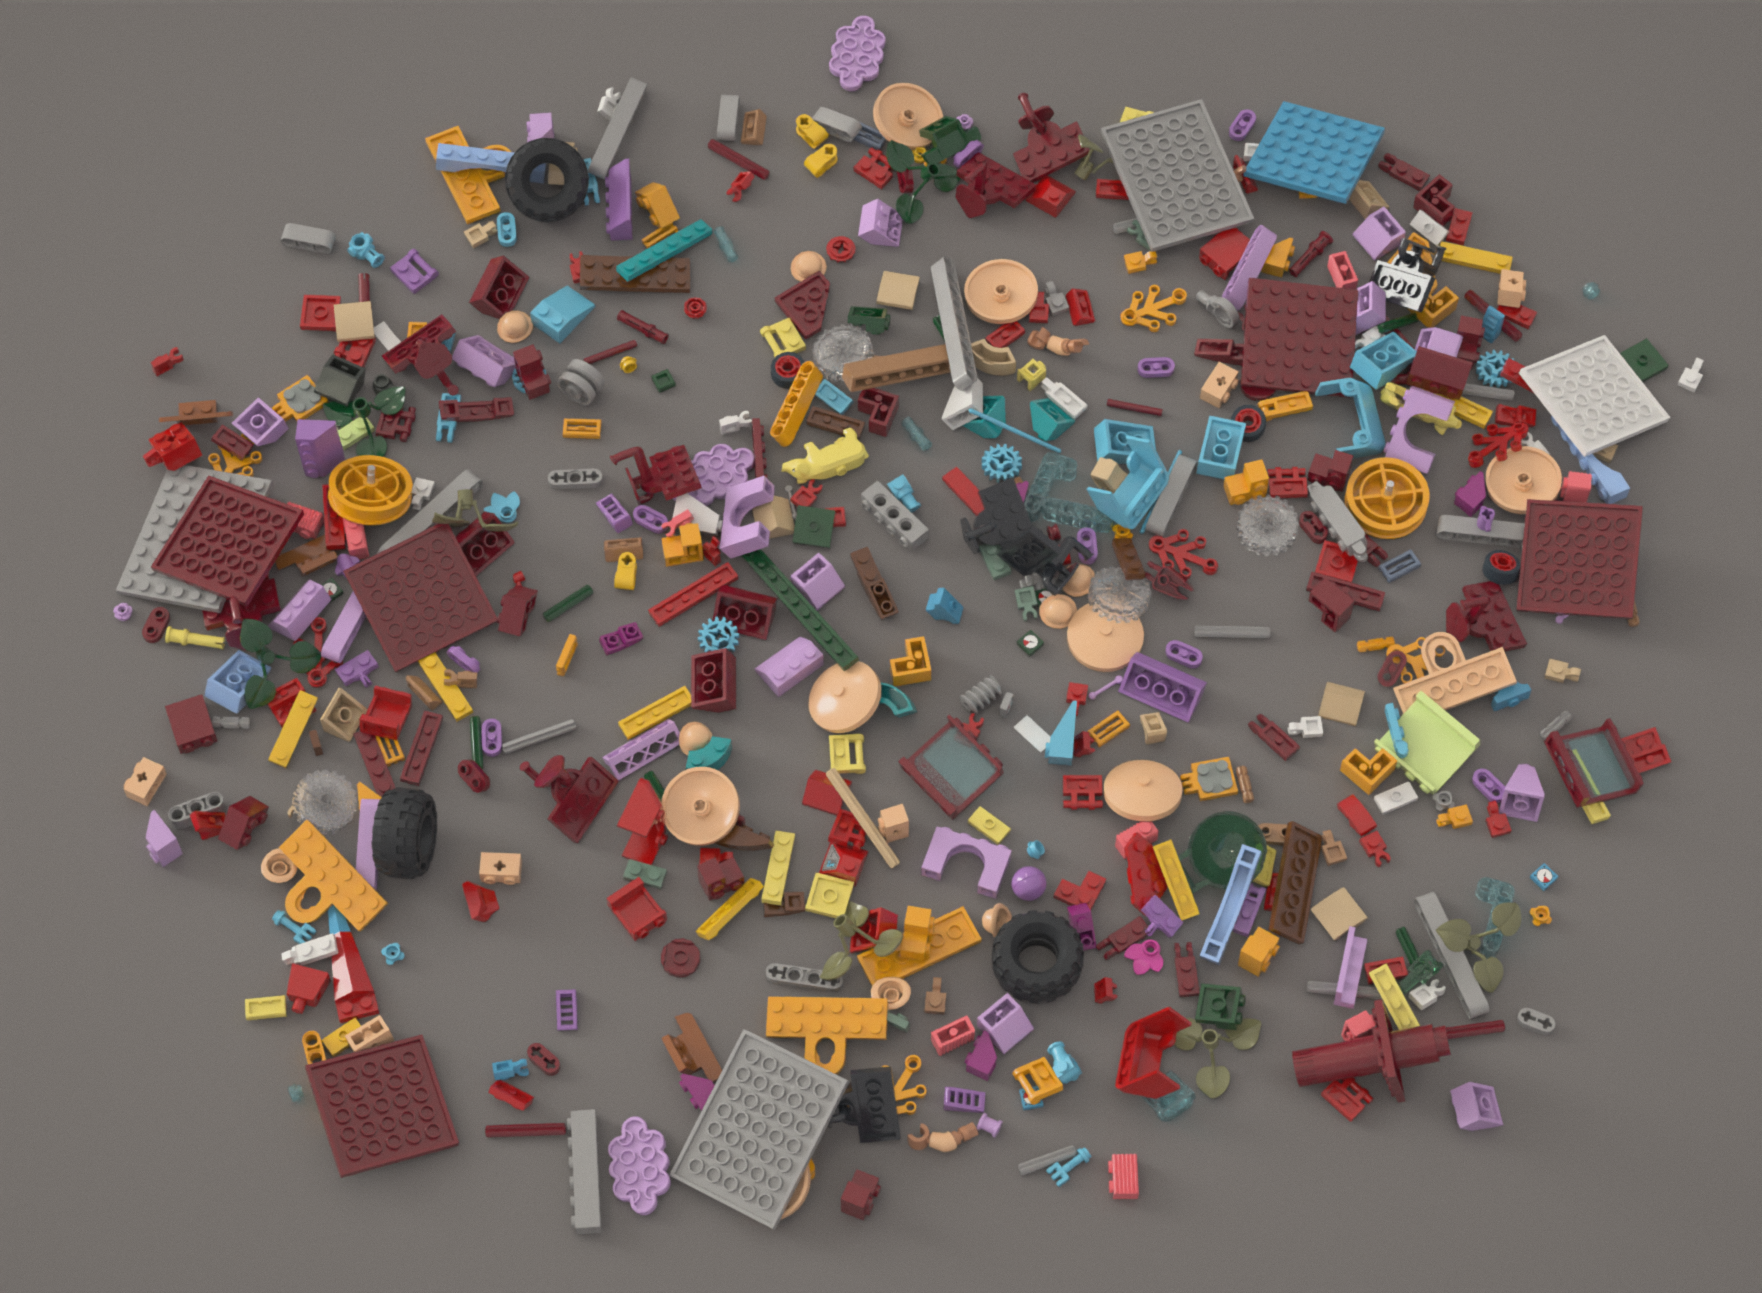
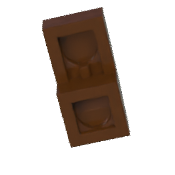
[763,892,805,917]

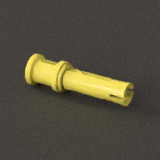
[165,626,225,650]

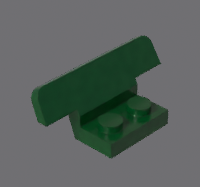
[919,116,981,165]

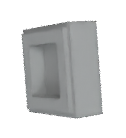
[999,692,1014,718]

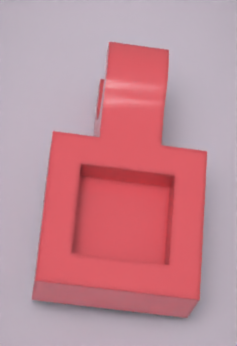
[661,509,694,538]

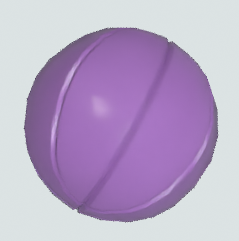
[1011,866,1046,901]

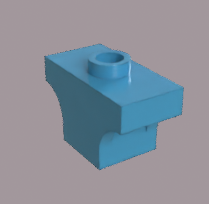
[926,588,964,624]
[1491,682,1531,712]

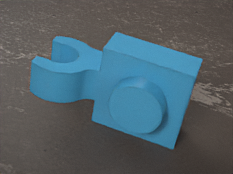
[492,1059,529,1080]

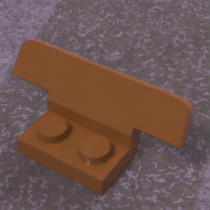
[159,400,233,425]
[275,535,346,577]
[661,1013,722,1083]

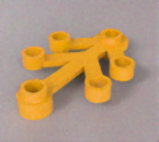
[1121,285,1187,332]
[208,433,262,477]
[1387,637,1445,684]
[882,1055,927,1115]

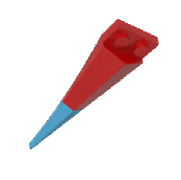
[328,905,379,1023]

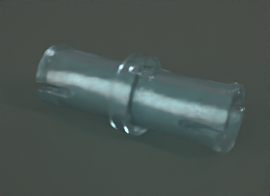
[713,226,738,262]
[901,417,932,451]

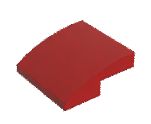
[267,678,316,728]
[1621,727,1671,773]

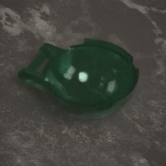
[1178,811,1267,894]

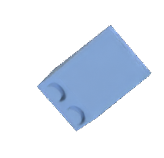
[204,650,271,714]

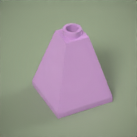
[1499,764,1545,822]

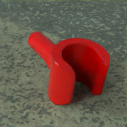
[513,571,525,586]

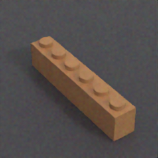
[842,344,951,392]

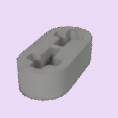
[1517,1008,1555,1035]

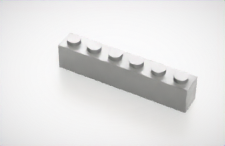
[567,1109,602,1235]

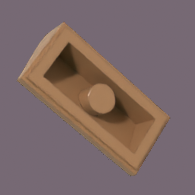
[741,109,767,145]
[604,537,643,562]
[406,675,442,711]

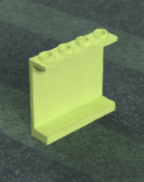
[1374,691,1481,795]

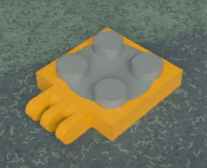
[272,375,329,422]
[1180,757,1238,801]

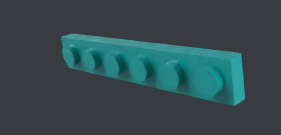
[616,219,713,282]

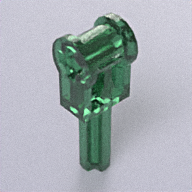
[1398,950,1443,994]

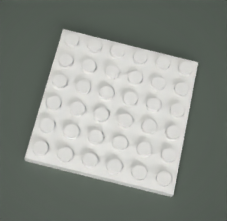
[1519,335,1670,457]

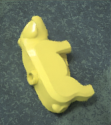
[1380,382,1462,435]
[781,428,869,485]

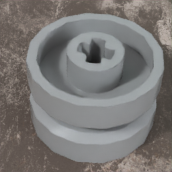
[557,359,605,406]

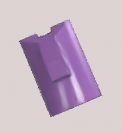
[1477,506,1495,532]
[335,554,360,579]

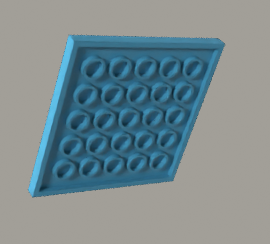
[1244,101,1385,204]

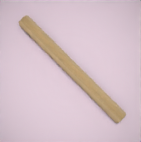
[826,768,900,868]

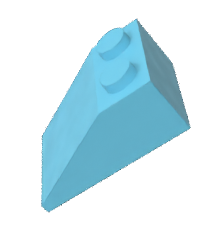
[530,285,595,343]
[1350,332,1416,390]
[1196,415,1246,479]
[1094,419,1156,464]
[1045,701,1077,765]

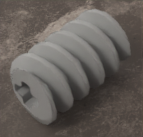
[959,674,1003,714]

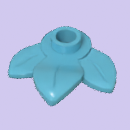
[484,491,520,523]

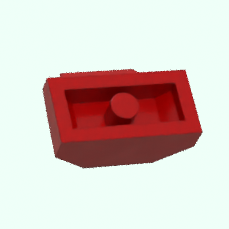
[462,881,499,922]

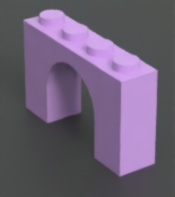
[1384,386,1455,474]
[720,476,775,559]
[921,827,1012,899]

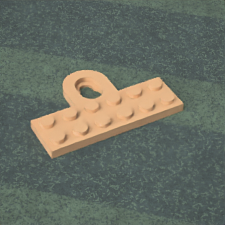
[1393,632,1517,714]

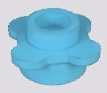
[381,943,405,965]

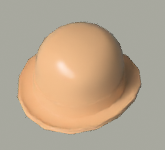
[790,251,827,282]
[497,311,533,343]
[1062,564,1096,597]
[1039,594,1077,629]
[679,722,712,756]
[261,848,298,883]
[982,903,1012,937]
[871,977,911,1010]

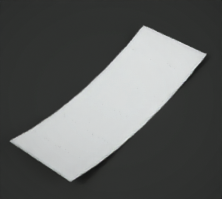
[374,321,401,351]

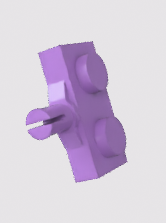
[335,650,379,688]
[1141,895,1183,938]

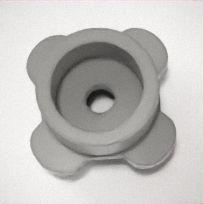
[1432,791,1455,811]

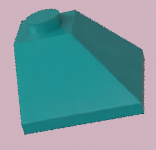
[962,396,1006,438]
[1030,398,1075,441]

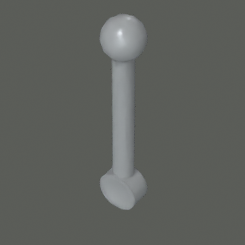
[785,485,797,520]

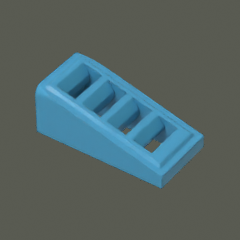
[1482,306,1505,343]

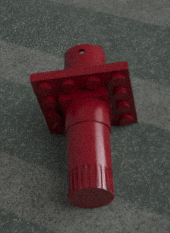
[1292,1000,1451,1103]

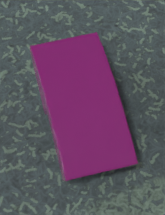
[599,622,643,656]

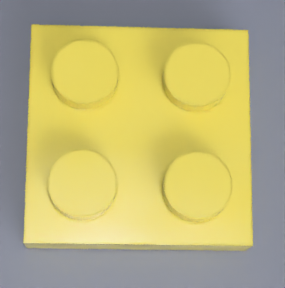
[805,873,854,918]

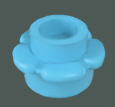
[1027,840,1045,859]

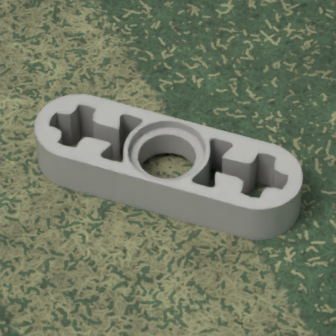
[548,469,603,489]

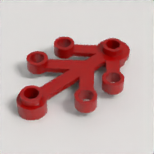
[1468,422,1529,468]
[1149,529,1218,580]
[293,617,344,688]

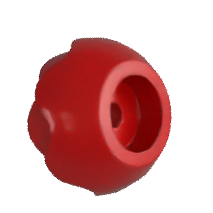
[684,297,707,319]

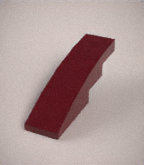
[1194,339,1243,366]

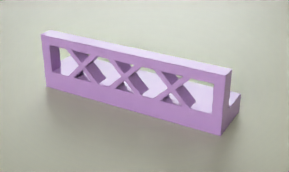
[602,719,680,780]
[1334,926,1367,1009]

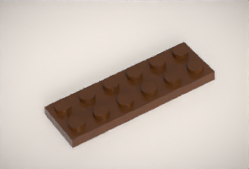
[580,255,690,293]
[1268,821,1323,945]

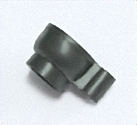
[372,374,397,395]

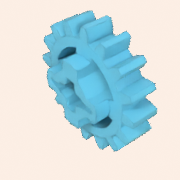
[1476,350,1514,388]
[981,444,1022,483]
[698,617,740,652]

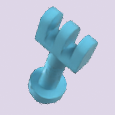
[272,910,317,944]
[1046,1147,1092,1187]

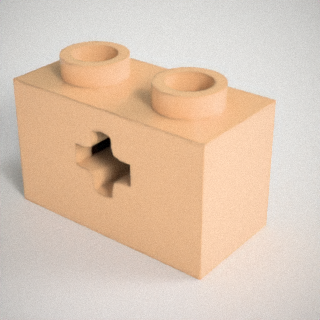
[1497,269,1526,308]
[1200,362,1239,408]
[124,757,167,806]
[878,804,909,843]
[479,852,522,885]
[345,1015,394,1052]

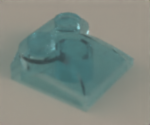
[1141,1070,1196,1122]

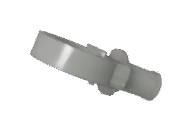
[1196,290,1240,328]

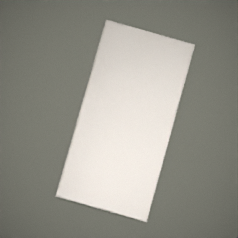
[1014,715,1050,752]

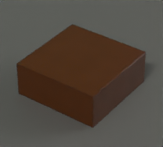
[309,730,323,756]

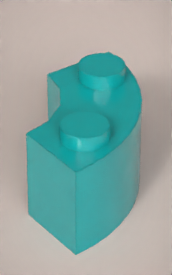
[878,682,917,718]
[686,736,732,770]

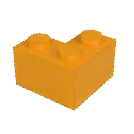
[635,182,680,228]
[1407,286,1459,328]
[1223,459,1269,505]
[662,523,703,567]
[890,636,931,687]
[1340,748,1398,795]
[901,906,935,961]
[1238,926,1280,977]

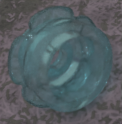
[1583,282,1600,299]
[287,1083,304,1102]

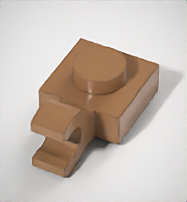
[444,669,477,688]
[1321,830,1347,866]
[925,977,946,1015]

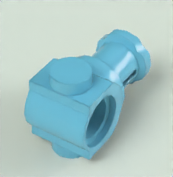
[347,232,385,268]
[887,474,921,513]
[1047,1041,1082,1084]

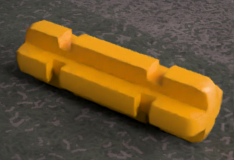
[1357,636,1395,652]

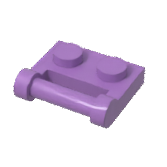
[390,249,439,294]

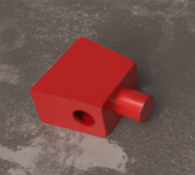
[287,963,331,1014]

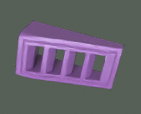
[596,493,633,533]
[556,989,578,1031]
[944,1087,985,1113]

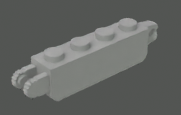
[1307,481,1368,562]

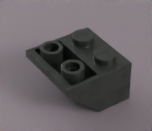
[314,354,366,407]

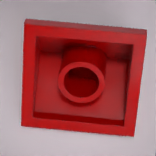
[802,769,852,816]

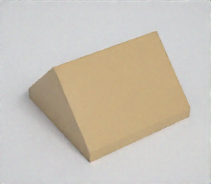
[1349,180,1390,219]
[752,495,795,539]
[1318,682,1365,726]
[320,688,368,742]

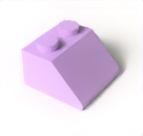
[232,398,289,446]
[145,810,183,867]
[1450,1082,1503,1131]

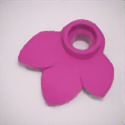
[1124,940,1163,975]

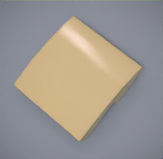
[876,271,920,310]
[334,301,375,342]
[1311,887,1368,941]

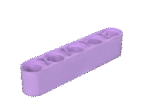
[1222,225,1277,311]
[321,592,366,663]
[356,799,380,891]

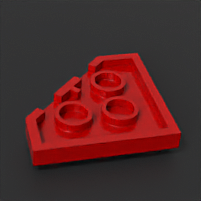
[1124,832,1168,916]

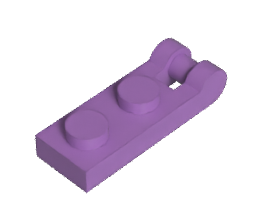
[1233,883,1267,937]

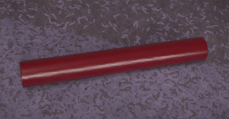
[583,340,637,364]
[1107,399,1163,416]

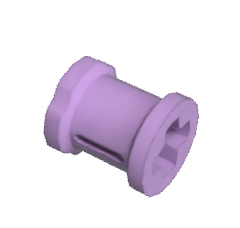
[977,1113,1003,1138]

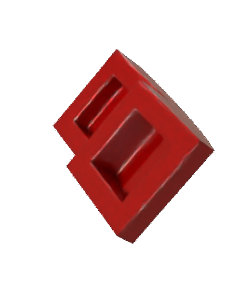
[1495,404,1537,427]
[1337,795,1377,836]

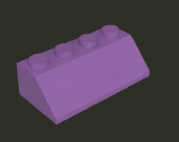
[605,159,633,241]
[295,419,345,478]
[1118,652,1207,722]

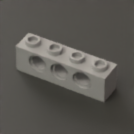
[861,480,929,551]

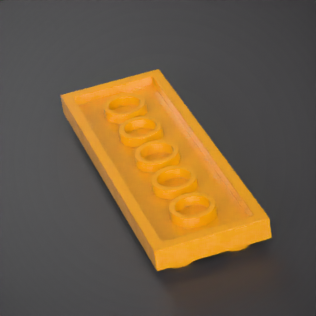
[857,906,982,986]

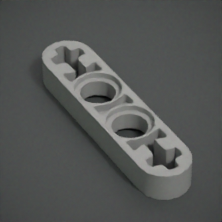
[766,963,843,992]

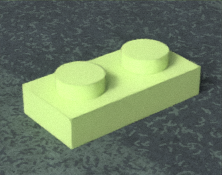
[338,417,375,450]

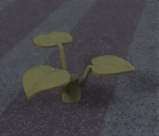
[1074,134,1114,181]
[432,489,518,532]
[819,901,904,980]
[1436,902,1521,993]
[1174,1018,1261,1099]

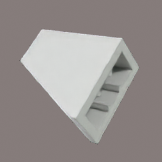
[942,379,983,430]
[673,493,723,536]

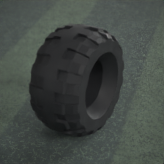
[505,138,589,222]
[371,787,438,879]
[992,910,1084,1004]

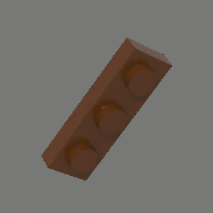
[806,406,865,440]
[1112,538,1145,580]

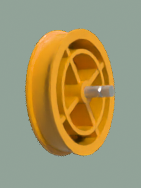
[328,455,413,525]
[1344,457,1430,539]

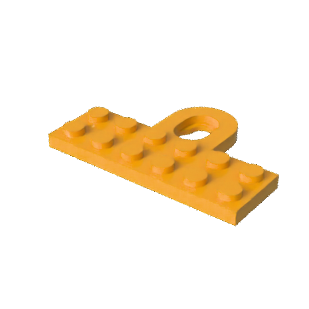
[425,126,511,225]
[279,820,389,932]
[766,997,888,1075]

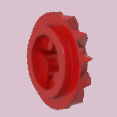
[826,236,855,263]

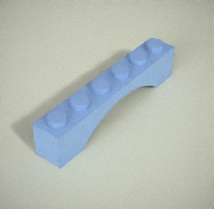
[436,143,546,183]
[1551,416,1630,504]
[1200,844,1262,965]

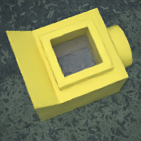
[1017,359,1046,391]

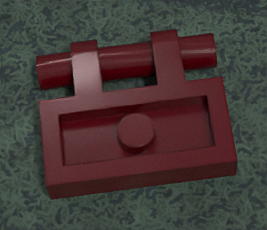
[375,406,416,442]

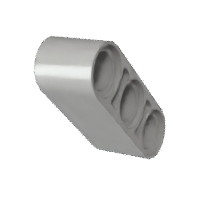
[717,94,740,141]
[812,107,862,142]
[280,223,336,254]
[168,792,226,830]

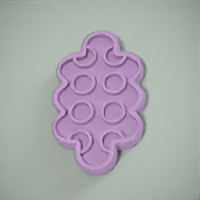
[829,16,885,91]
[673,444,755,506]
[608,1117,671,1215]

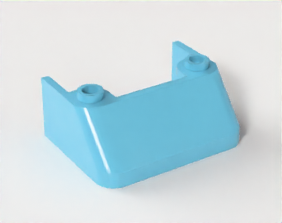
[1315,378,1385,459]
[1087,435,1169,529]

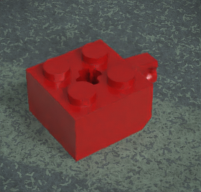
[143,422,202,471]

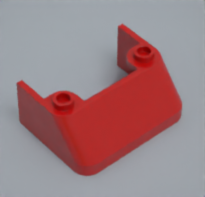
[617,778,668,865]
[1115,1006,1192,1099]

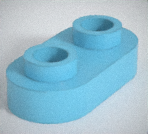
[497,212,517,247]

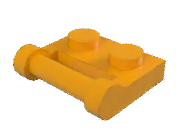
[1012,1057,1063,1105]

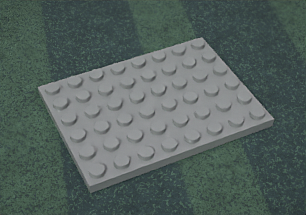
[1100,99,1254,252]
[116,465,273,613]
[669,1029,850,1230]

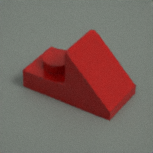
[190,811,226,840]

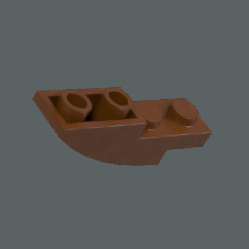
[850,546,899,620]
[714,825,774,851]

